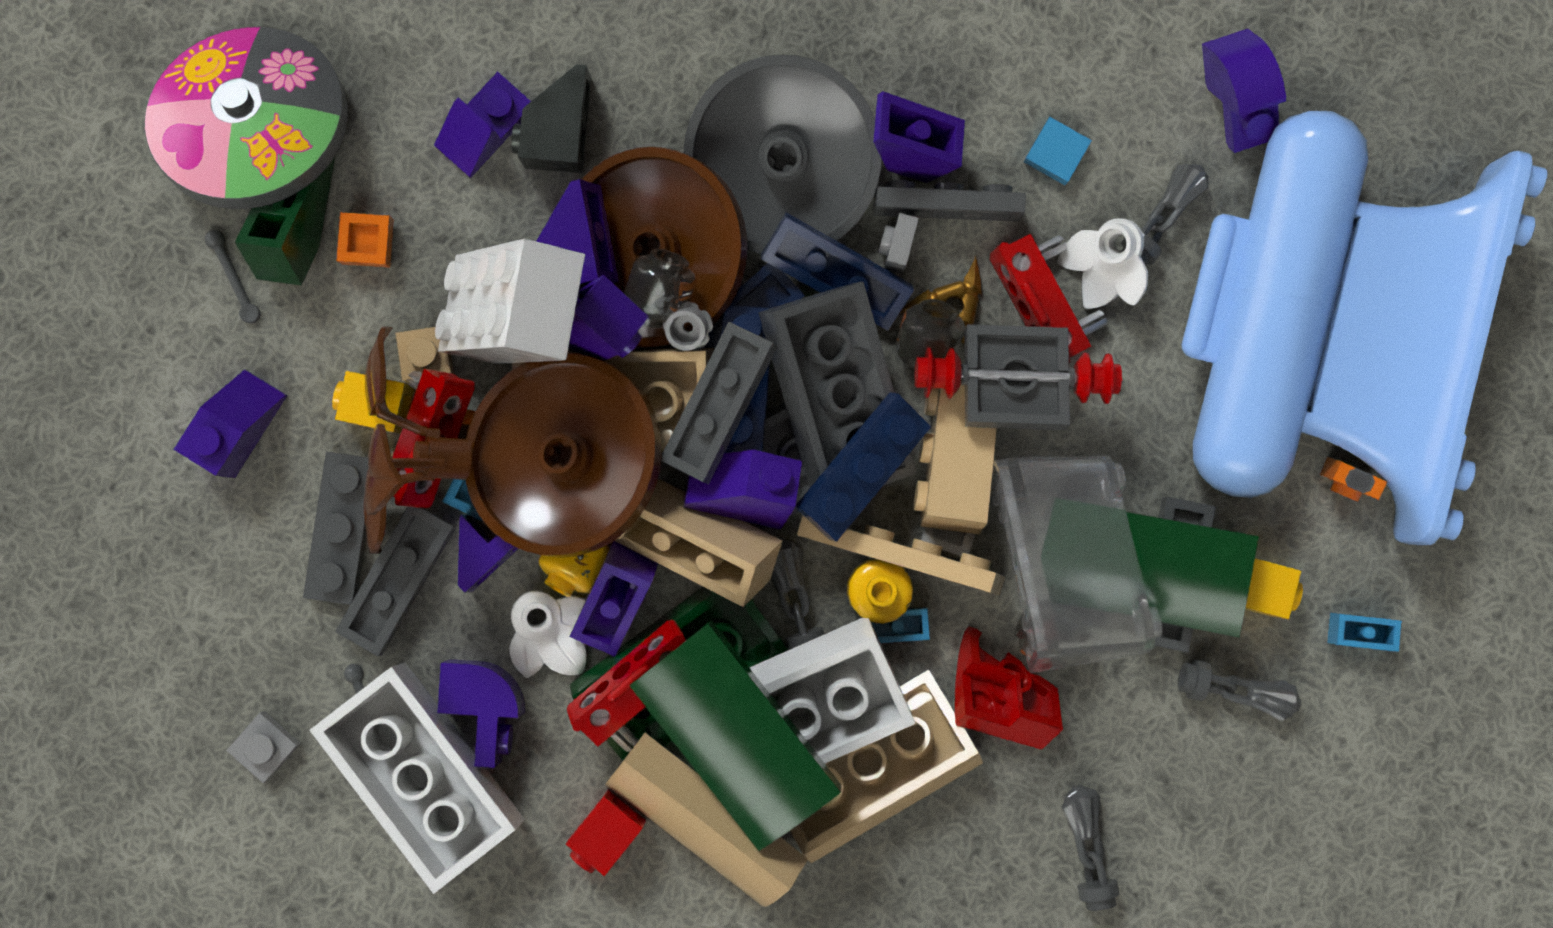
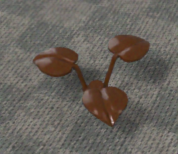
[363,326,472,554]

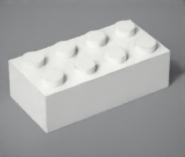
[435,238,585,364]
[750,618,915,763]
[310,662,525,894]

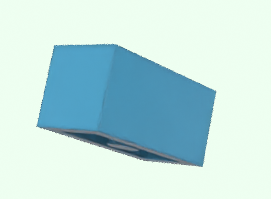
[871,607,930,643]
[1327,613,1402,652]

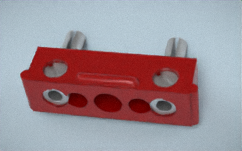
[989,234,1107,363]
[390,369,475,508]
[566,620,686,752]

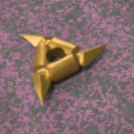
[900,255,981,343]

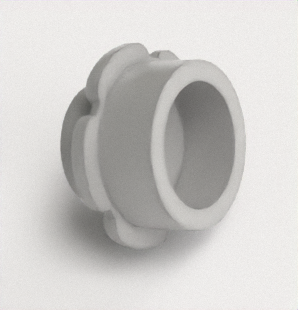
[663,302,713,351]

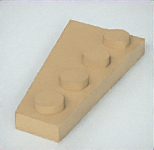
[797,516,1005,596]

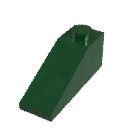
[235,157,335,286]

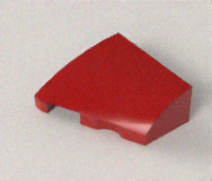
[955,626,1063,750]

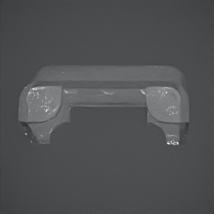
[991,455,1162,674]

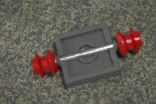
[914,324,1122,430]

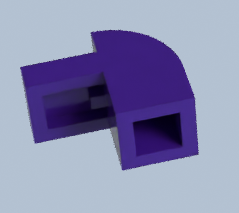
[1202,29,1287,153]
[437,659,525,768]

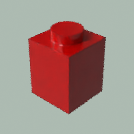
[565,789,646,876]

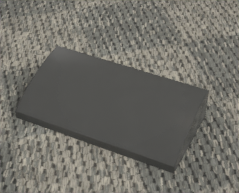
[758,282,917,487]

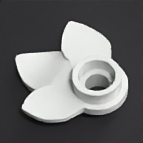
[1057,218,1148,309]
[509,591,587,678]

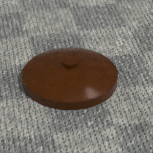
[582,147,748,348]
[465,353,662,558]

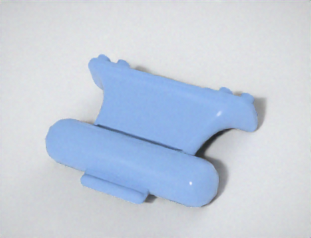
[1182,111,1547,545]

